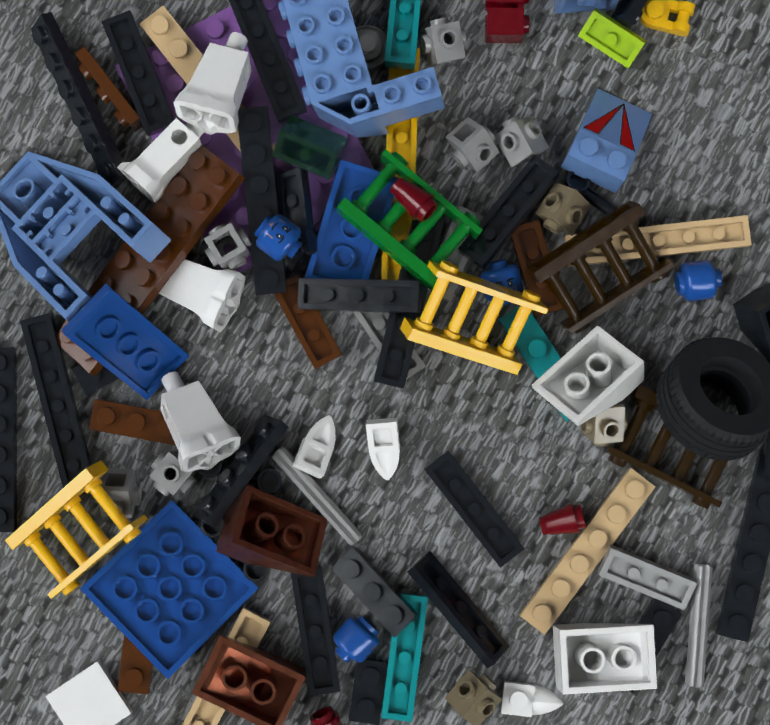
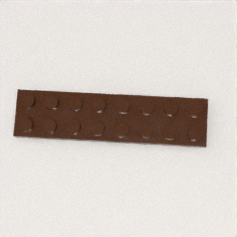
[56,145,245,376]

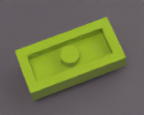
[578,8,647,68]

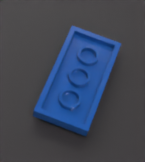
[305,159,400,280]
[61,284,189,400]

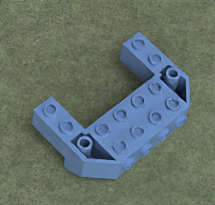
[278,0,445,137]

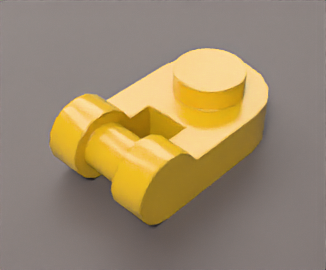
[639,0,695,37]

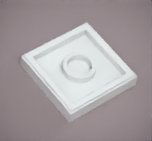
[45,660,133,725]

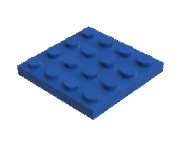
[80,500,258,679]

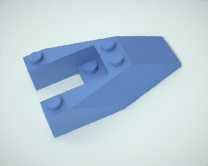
[0,151,171,321]

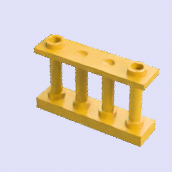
[400,260,548,375]
[5,460,148,599]

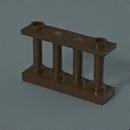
[527,201,675,334]
[603,385,728,510]

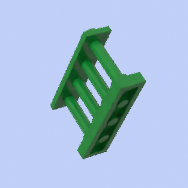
[337,149,483,291]

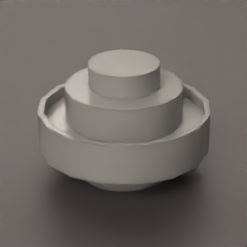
[356,25,387,71]

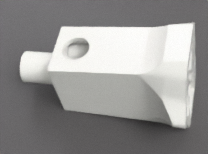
[173,32,252,135]
[117,118,204,203]
[159,259,246,332]
[160,371,241,472]

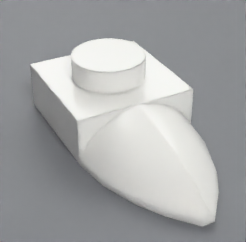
[293,415,336,479]
[366,418,400,480]
[500,681,563,717]

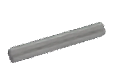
[272,447,362,546]
[685,563,713,688]

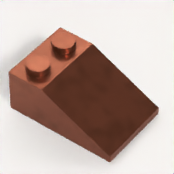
[216,485,328,577]
[192,634,306,725]

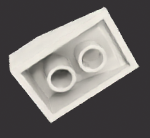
[532,325,644,426]
[553,623,657,694]

